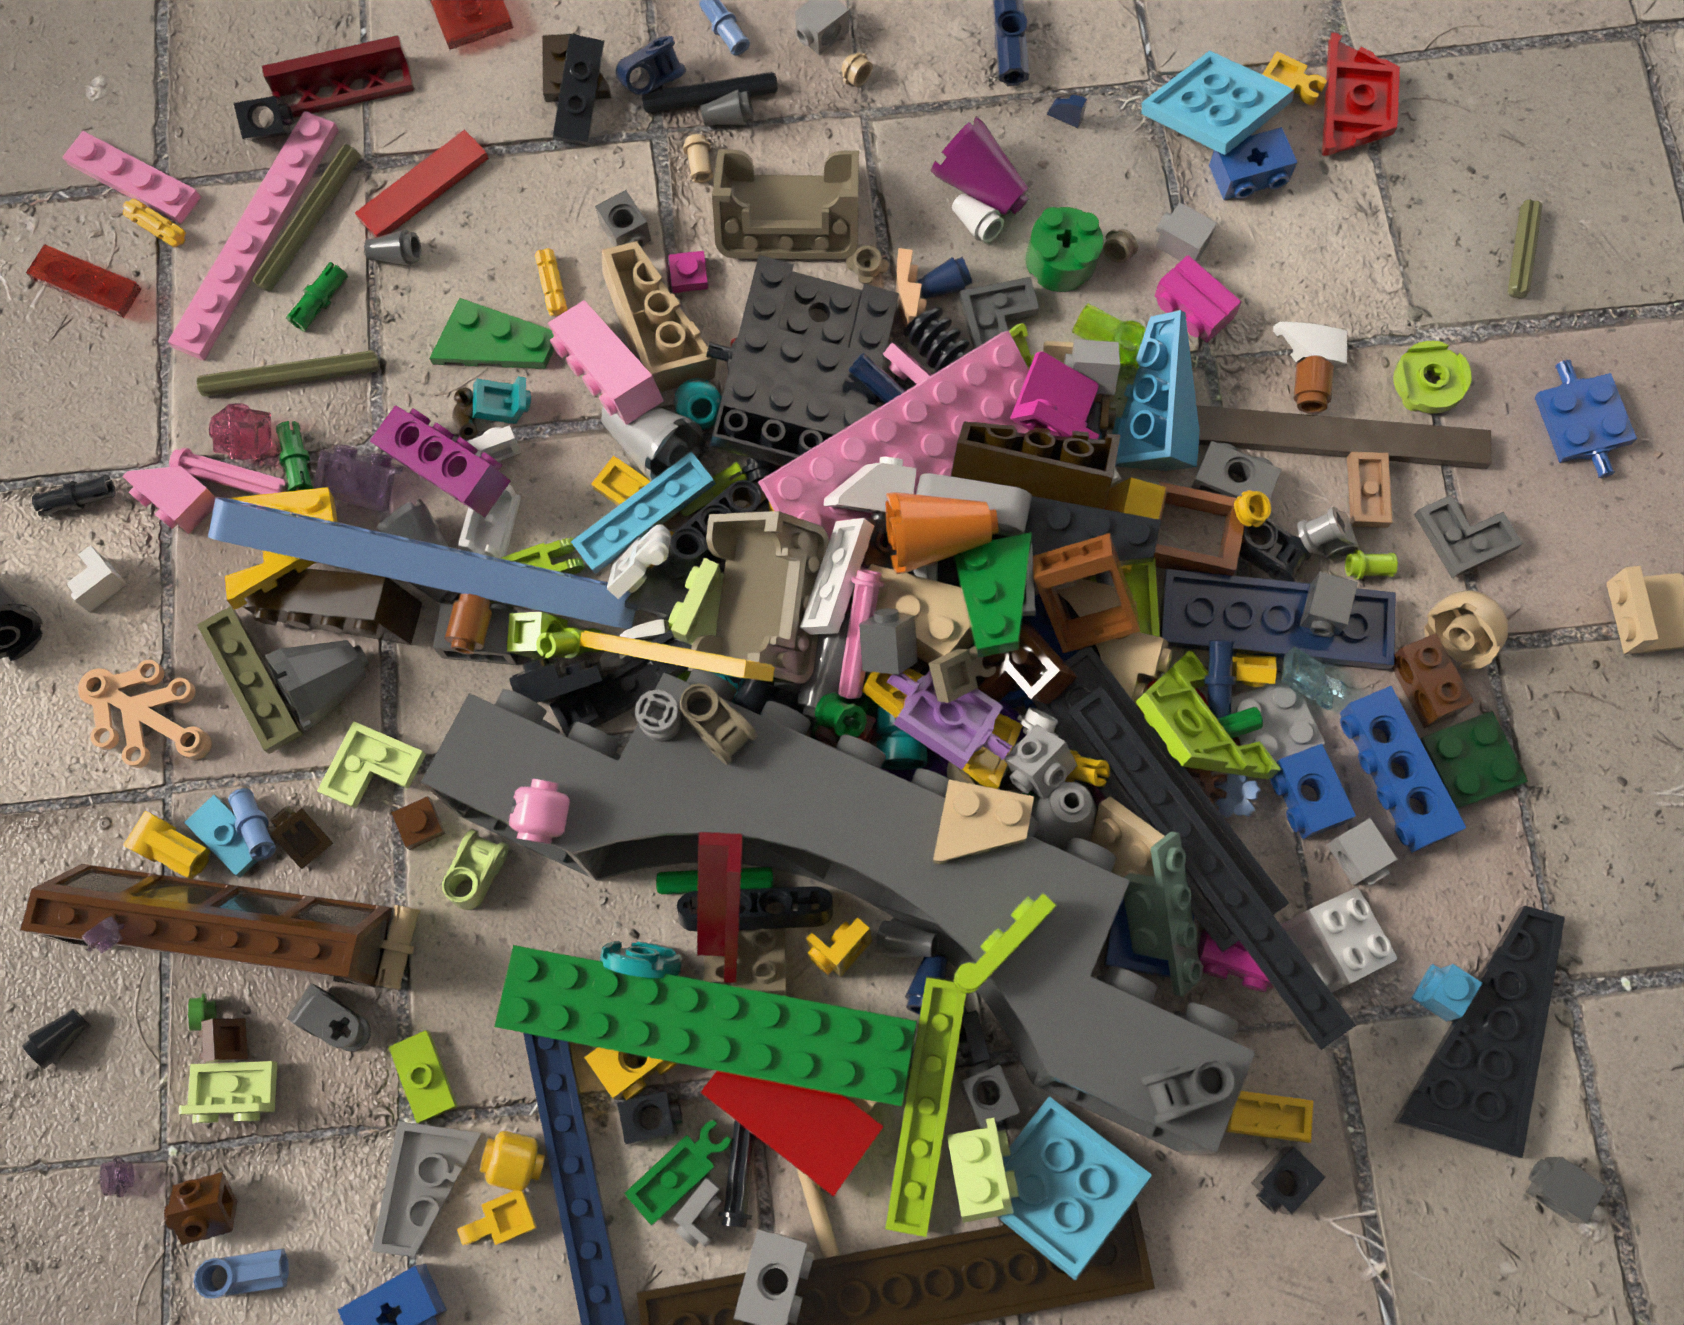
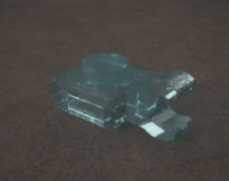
[1281,646,1347,710]

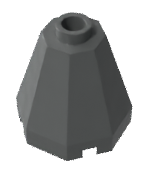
[265,640,369,730]

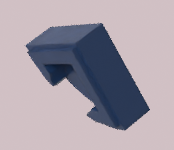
[1047,95,1087,128]

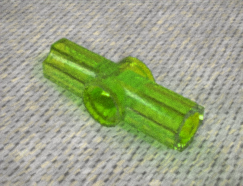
[1072,303,1146,368]

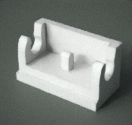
[458,484,521,558]

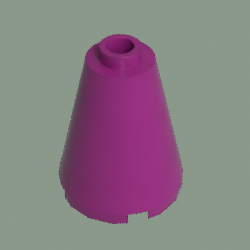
[930,116,1029,216]

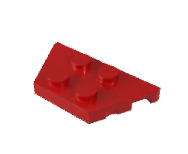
[1322,33,1400,156]

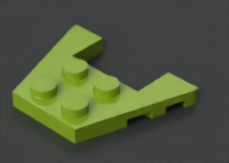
[1136,651,1281,780]

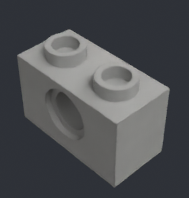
[734,1228,814,1325]

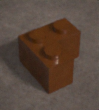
[976,619,1077,705]

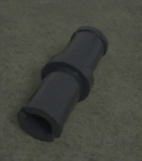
[32,474,116,517]

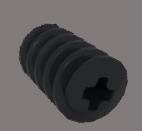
[903,307,973,373]

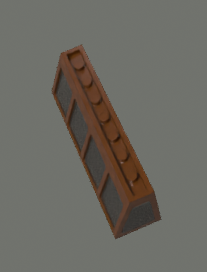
[20,864,392,988]

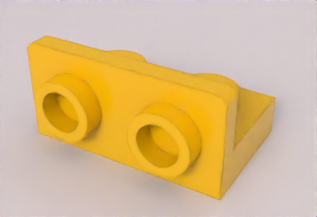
[806,917,872,978]

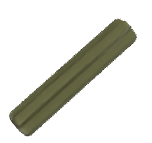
[1507,199,1542,299]

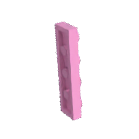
[62,131,201,224]

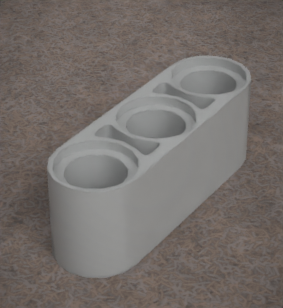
[916,473,1032,537]

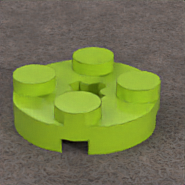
[1393,341,1472,414]

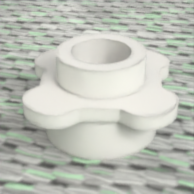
[1017,707,1058,737]

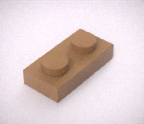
[1347,452,1392,528]

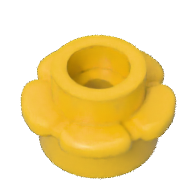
[1234,490,1271,527]

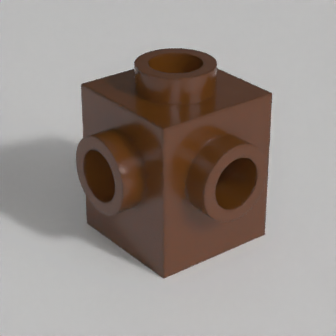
[164,1172,238,1245]

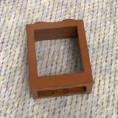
[1154,481,1245,576]
[1032,533,1140,653]

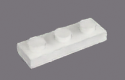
[800,518,874,635]

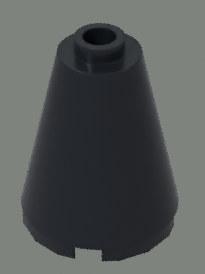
[0,578,43,661]

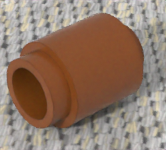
[1294,355,1334,413]
[445,594,492,654]

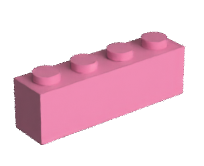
[548,300,664,425]

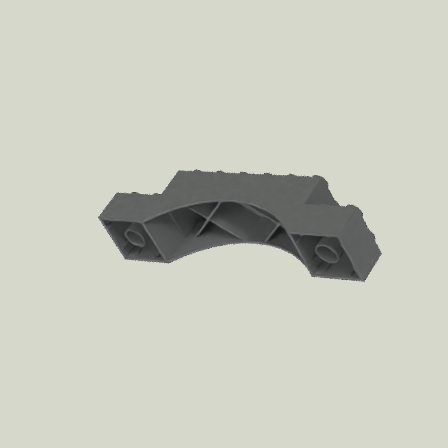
[421,668,1255,1155]

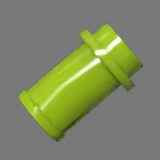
[1345,550,1398,580]

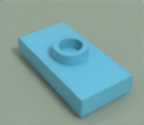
[184,795,258,878]

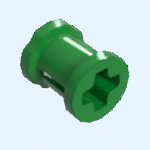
[815,692,867,737]

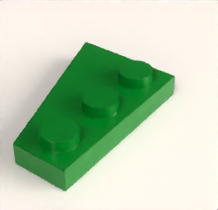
[429,297,555,369]

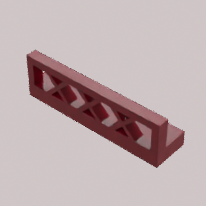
[262,35,414,118]
[697,832,743,983]

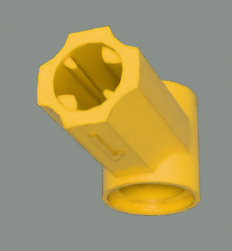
[123,811,211,879]

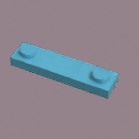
[571,451,716,574]

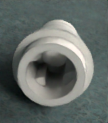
[952,193,1004,242]

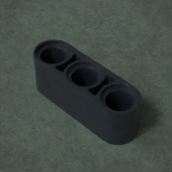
[668,480,761,574]

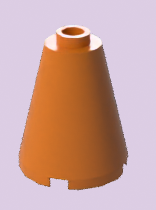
[885,492,998,574]

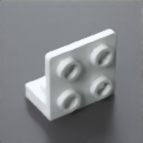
[1280,888,1397,992]

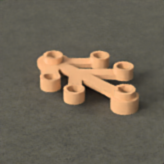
[78,660,212,768]

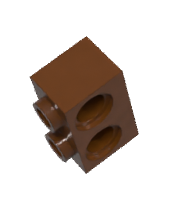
[1392,633,1474,729]

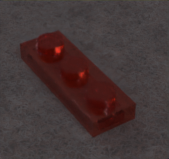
[26,244,142,318]

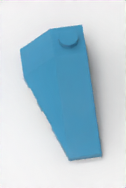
[1112,310,1200,471]

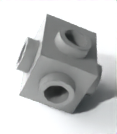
[1004,724,1077,800]

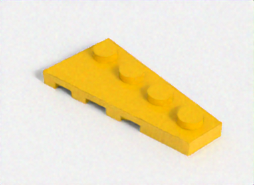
[862,668,1023,789]

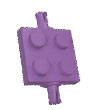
[887,671,1012,770]

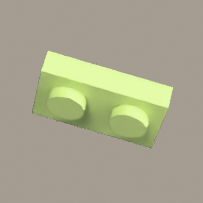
[668,558,724,645]
[179,1061,277,1123]

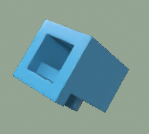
[1411,964,1482,1021]

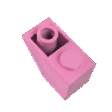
[122,466,216,534]

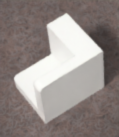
[67,545,127,612]

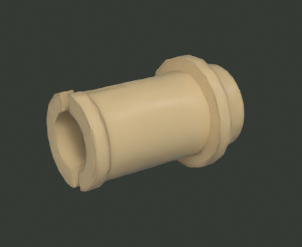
[683,134,713,183]

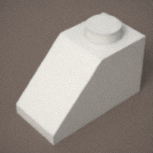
[824,457,917,513]

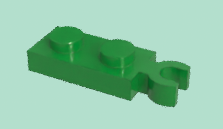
[624,1120,732,1226]

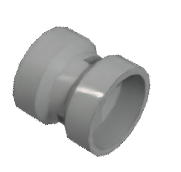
[635,690,682,742]

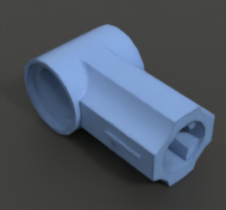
[194,1248,289,1299]

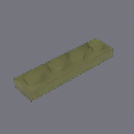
[197,606,303,754]

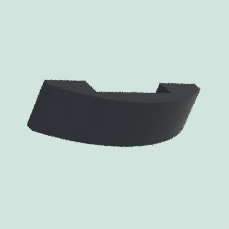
[549,630,692,737]

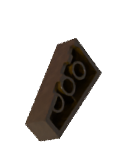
[951,421,1121,509]
[242,563,422,645]

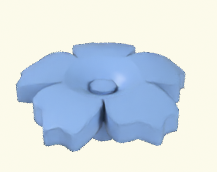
[1214,774,1261,818]

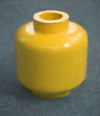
[480,1131,545,1191]

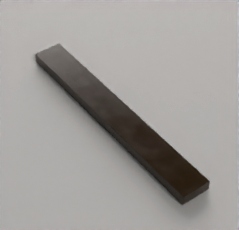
[1197,405,1492,469]

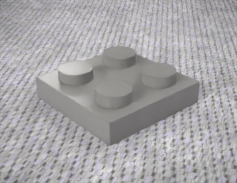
[1231,675,1325,762]

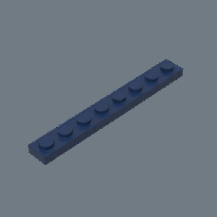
[523,1033,628,1325]

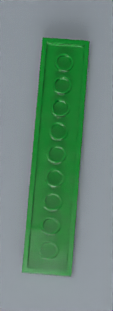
[494,945,917,1107]

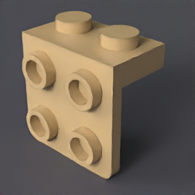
[1606,566,1684,654]

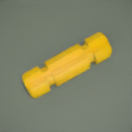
[123,198,186,248]
[535,248,568,316]

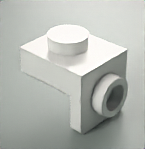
[468,425,521,461]

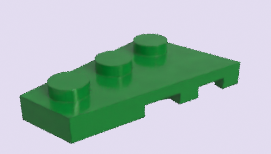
[953,533,1032,658]

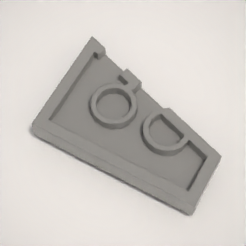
[372,1121,482,1257]

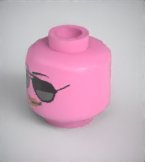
[509,779,570,844]

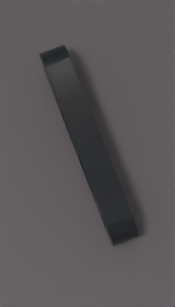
[676,886,833,932]

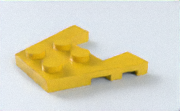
[225,487,338,610]

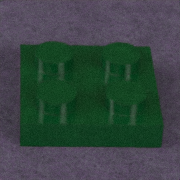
[1420,711,1528,810]

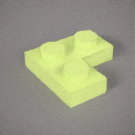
[317,721,426,809]

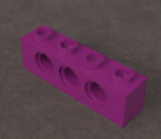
[370,405,511,518]

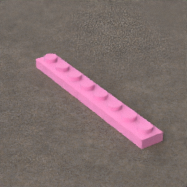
[168,111,339,361]

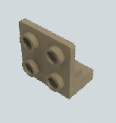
[704,928,787,996]

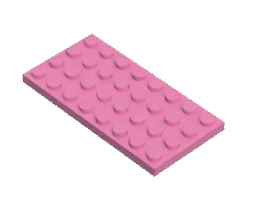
[758,331,1030,612]

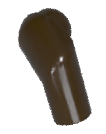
[452,387,478,440]

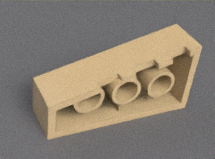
[602,241,717,392]

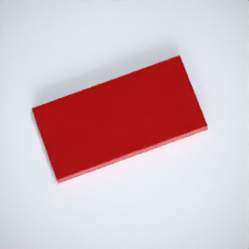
[700,1071,884,1197]

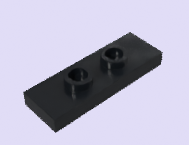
[553,34,604,146]

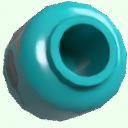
[673,378,722,430]

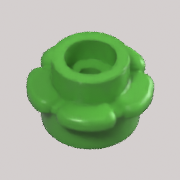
[188,993,217,1031]

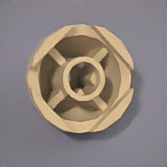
[1424,590,1508,669]

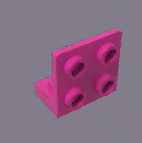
[1010,351,1099,439]

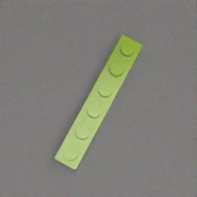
[885,976,966,1237]

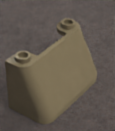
[712,149,859,259]
[688,511,829,683]

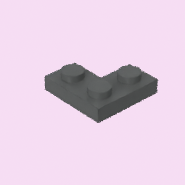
[960,277,1039,350]
[1414,495,1523,578]

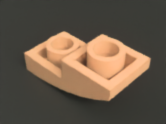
[896,248,927,327]

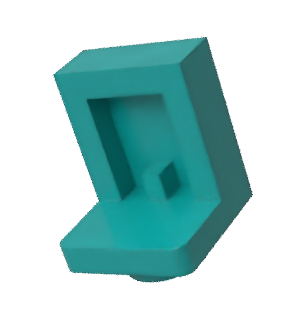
[473,376,531,424]

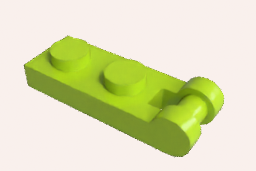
[954,893,1056,994]

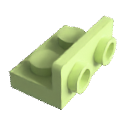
[947,1117,1019,1223]

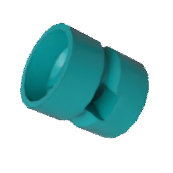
[876,707,928,770]

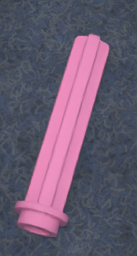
[169,448,287,495]
[838,569,884,699]

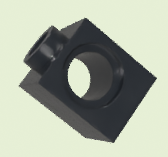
[233,96,294,141]
[617,1091,683,1146]
[1251,1146,1326,1215]

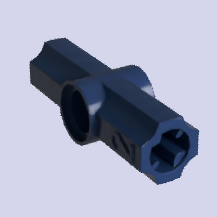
[993,0,1029,86]

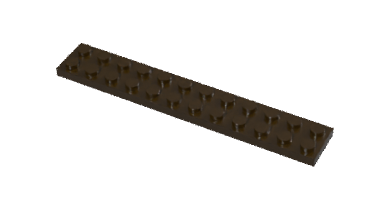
[636,1201,1155,1325]

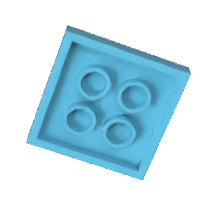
[1142,50,1294,155]
[997,1096,1152,1281]

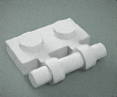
[607,525,671,599]

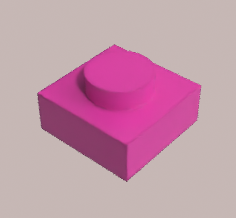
[669,251,709,293]

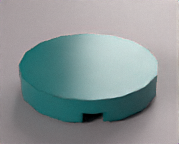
[600,941,683,978]

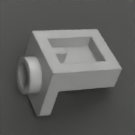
[673,1177,721,1248]

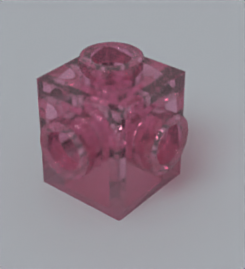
[209,403,272,460]

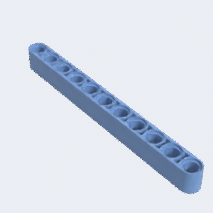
[208,497,636,629]

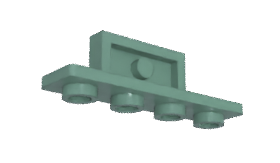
[1124,832,1202,997]

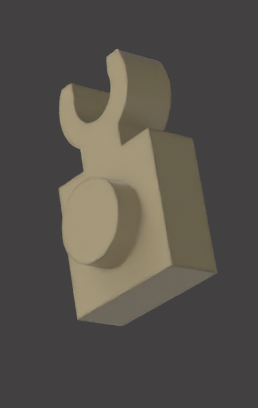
[929,646,996,703]

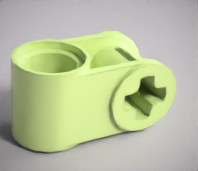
[442,829,509,910]

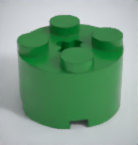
[1025,207,1103,292]

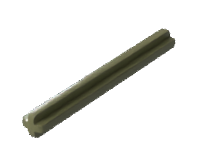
[253,144,361,292]
[196,350,379,397]

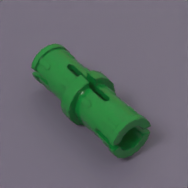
[286,262,348,332]
[276,421,313,491]

